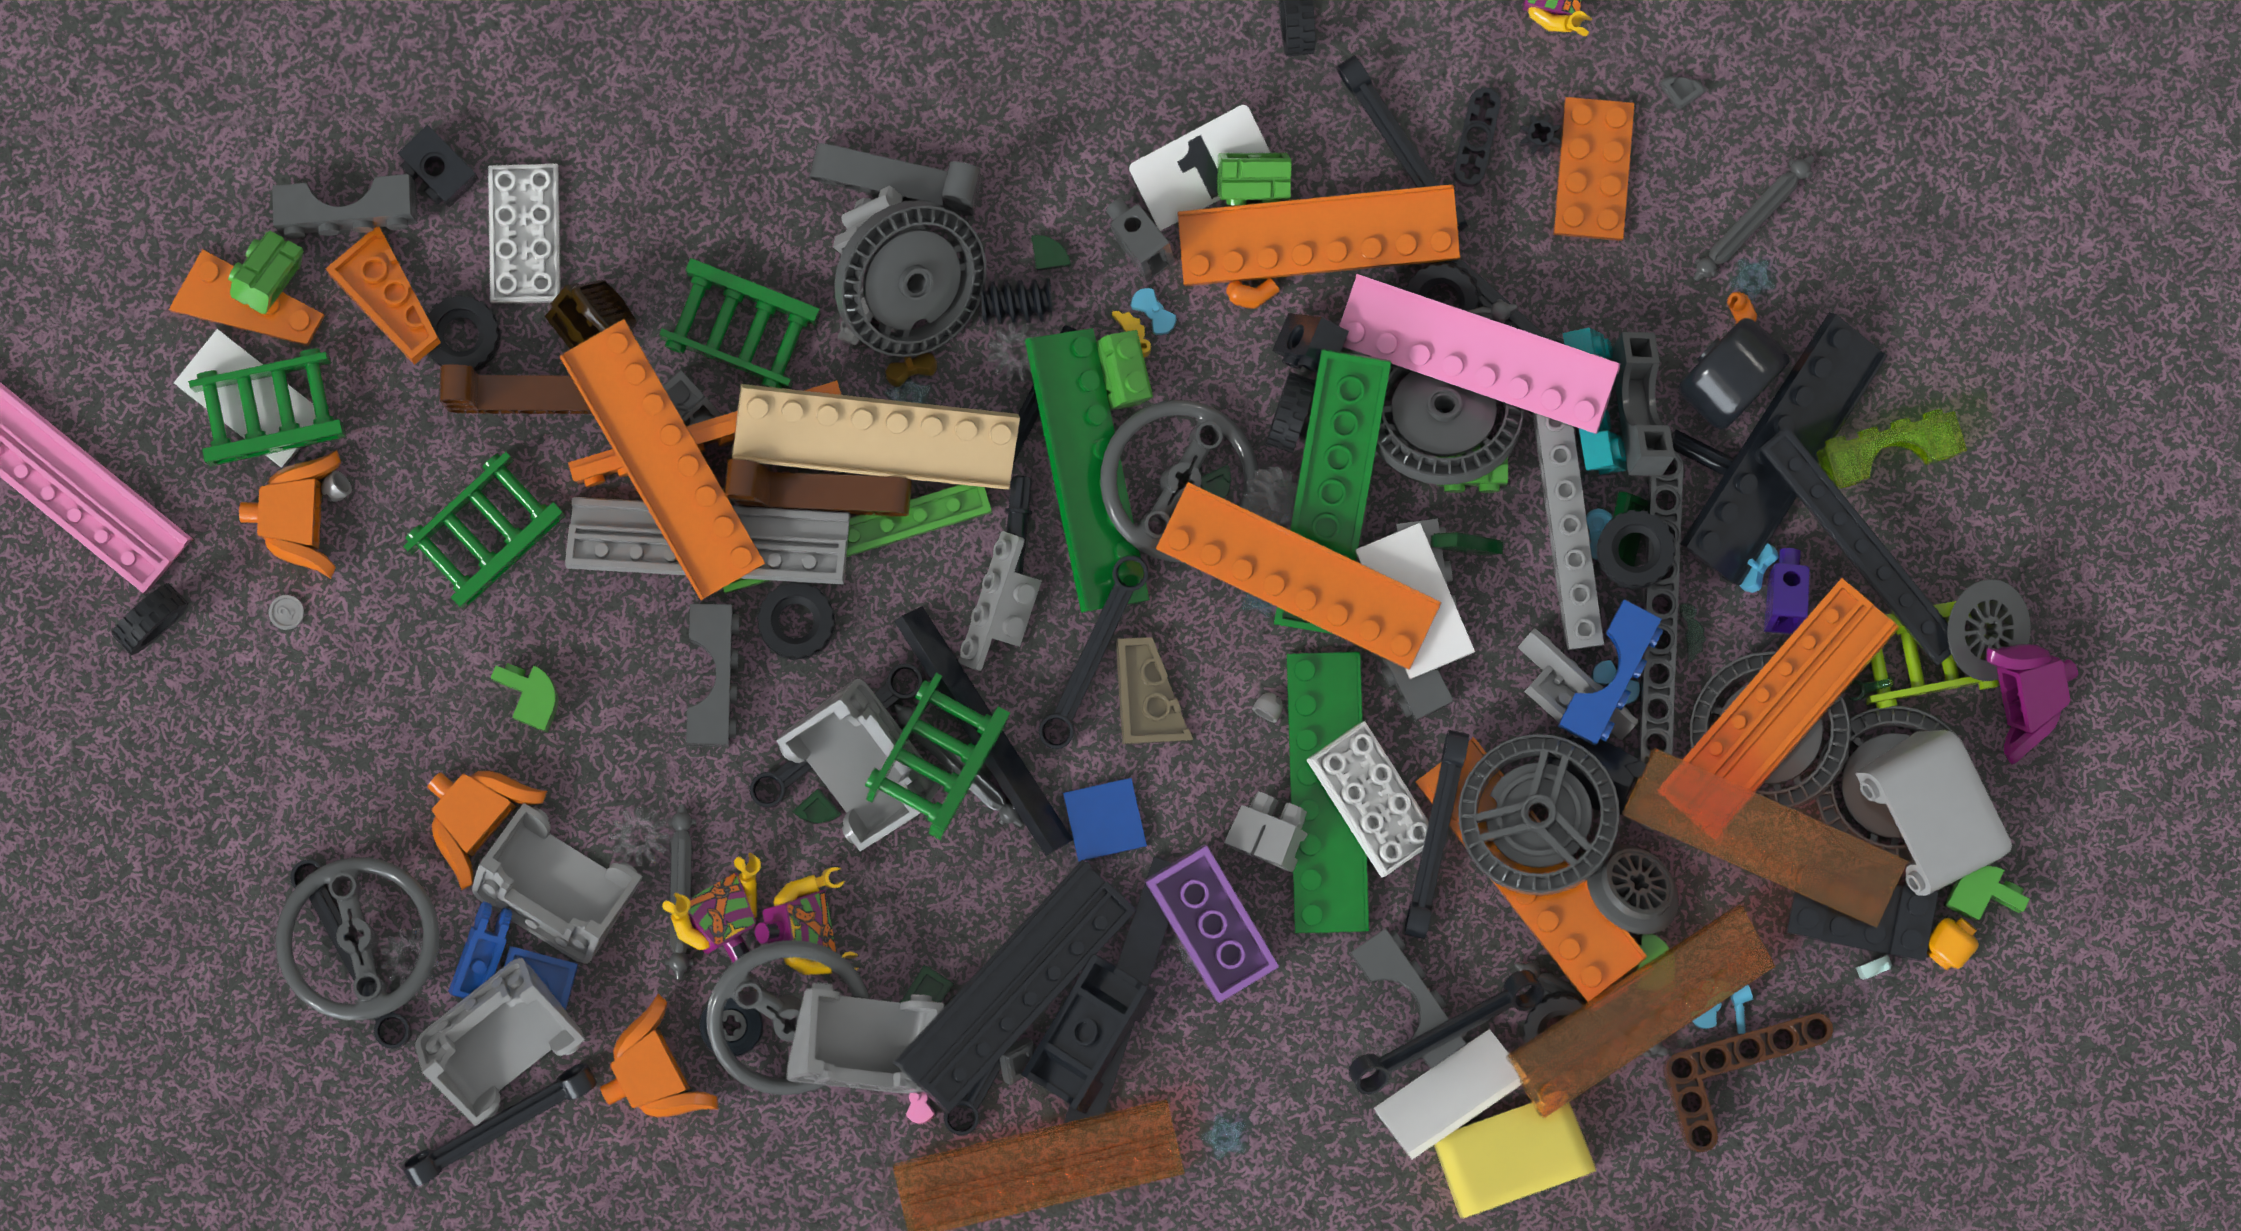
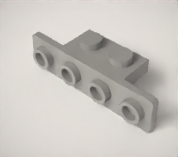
[958,531,1042,671]
[1518,629,1638,740]

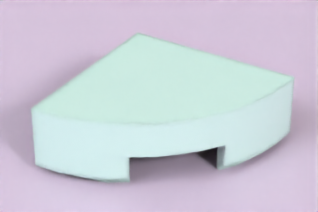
[1856,955,1893,980]

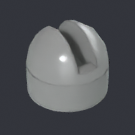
[321,471,352,502]
[1252,693,1283,723]

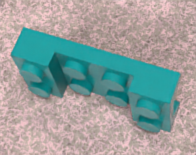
[1562,327,1627,475]

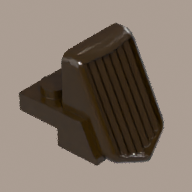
[544,280,637,349]

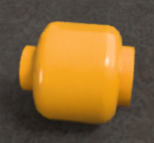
[1927,917,1979,970]

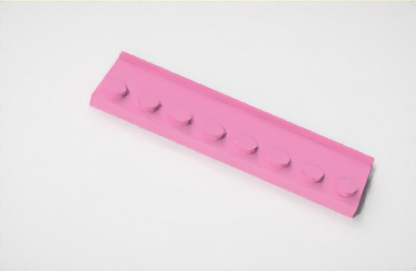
[1339,274,1620,434]
[0,382,193,595]

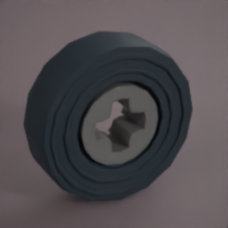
[699,998,763,1057]

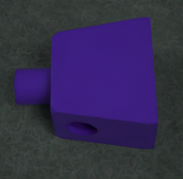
[1764,548,1810,634]

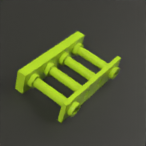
[1865,601,2000,709]

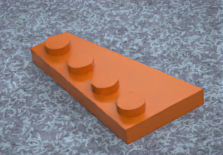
[325,227,441,365]
[168,249,325,346]

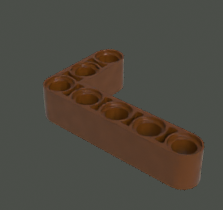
[440,364,592,414]
[725,459,912,517]
[1663,1013,1833,1152]

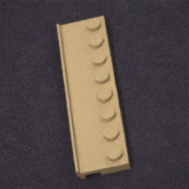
[732,384,1020,490]

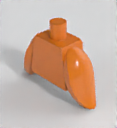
[239,450,341,579]
[427,771,548,891]
[600,994,719,1118]

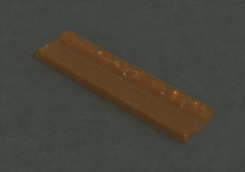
[1623,748,1909,928]
[1506,904,1775,1118]
[892,1099,1184,1231]

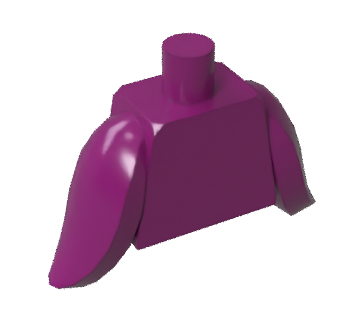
[1986,644,2078,765]

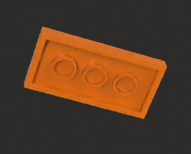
[1553,97,1634,241]

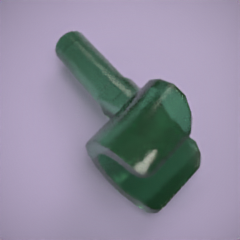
[1849,678,1894,701]

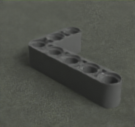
[809,143,982,216]

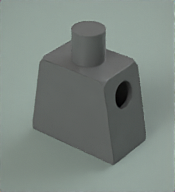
[1106,198,1175,282]

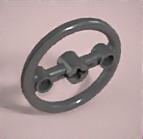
[1100,400,1260,562]
[276,857,440,1020]
[707,940,869,1095]

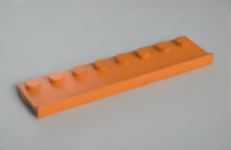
[1177,184,1461,286]
[559,319,765,600]
[568,381,842,487]
[1156,482,1441,670]
[1656,578,1899,840]
[1415,737,1647,1004]

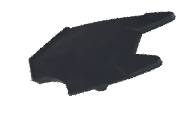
[1548,735,1659,816]

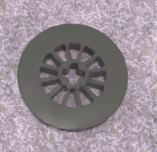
[1948,579,2031,681]
[1587,844,1679,934]

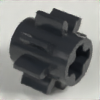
[1519,114,1561,157]

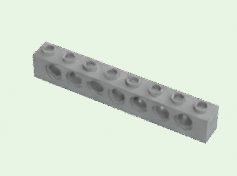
[1532,412,1604,651]

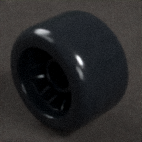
[1678,318,1790,430]

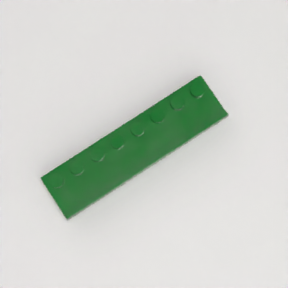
[1025,328,1150,613]
[1286,652,1369,934]

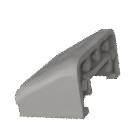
[776,679,939,851]
[1855,730,2012,895]
[472,803,643,964]
[415,958,585,1126]
[786,983,944,1094]

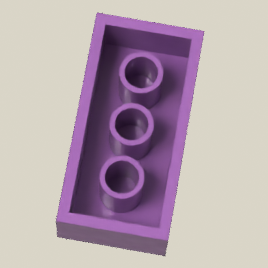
[1144,844,1279,1003]

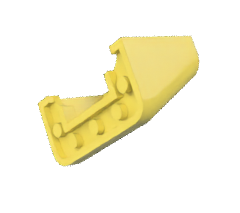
[1434,1087,1597,1218]

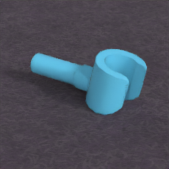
[1730,982,1753,1034]

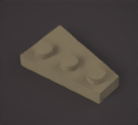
[1116,637,1193,745]

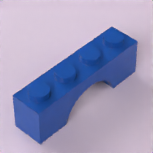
[1557,600,1663,746]

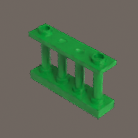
[659,258,821,389]
[188,348,347,467]
[403,452,566,611]
[865,673,1010,840]

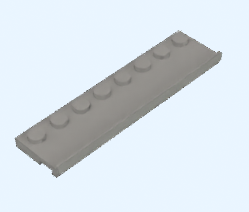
[565,497,851,584]

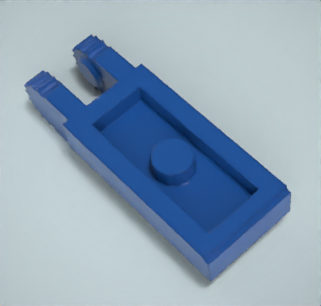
[448,902,512,998]

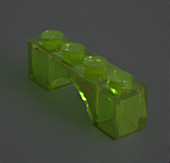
[1817,408,1967,489]

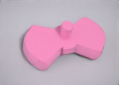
[906,1092,935,1124]

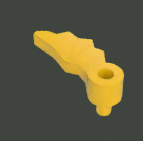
[1112,311,1151,358]

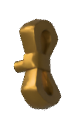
[885,353,937,387]

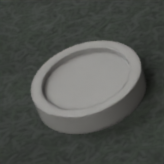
[269,595,304,630]

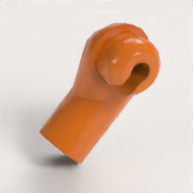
[1226,278,1280,309]
[1727,291,1757,325]

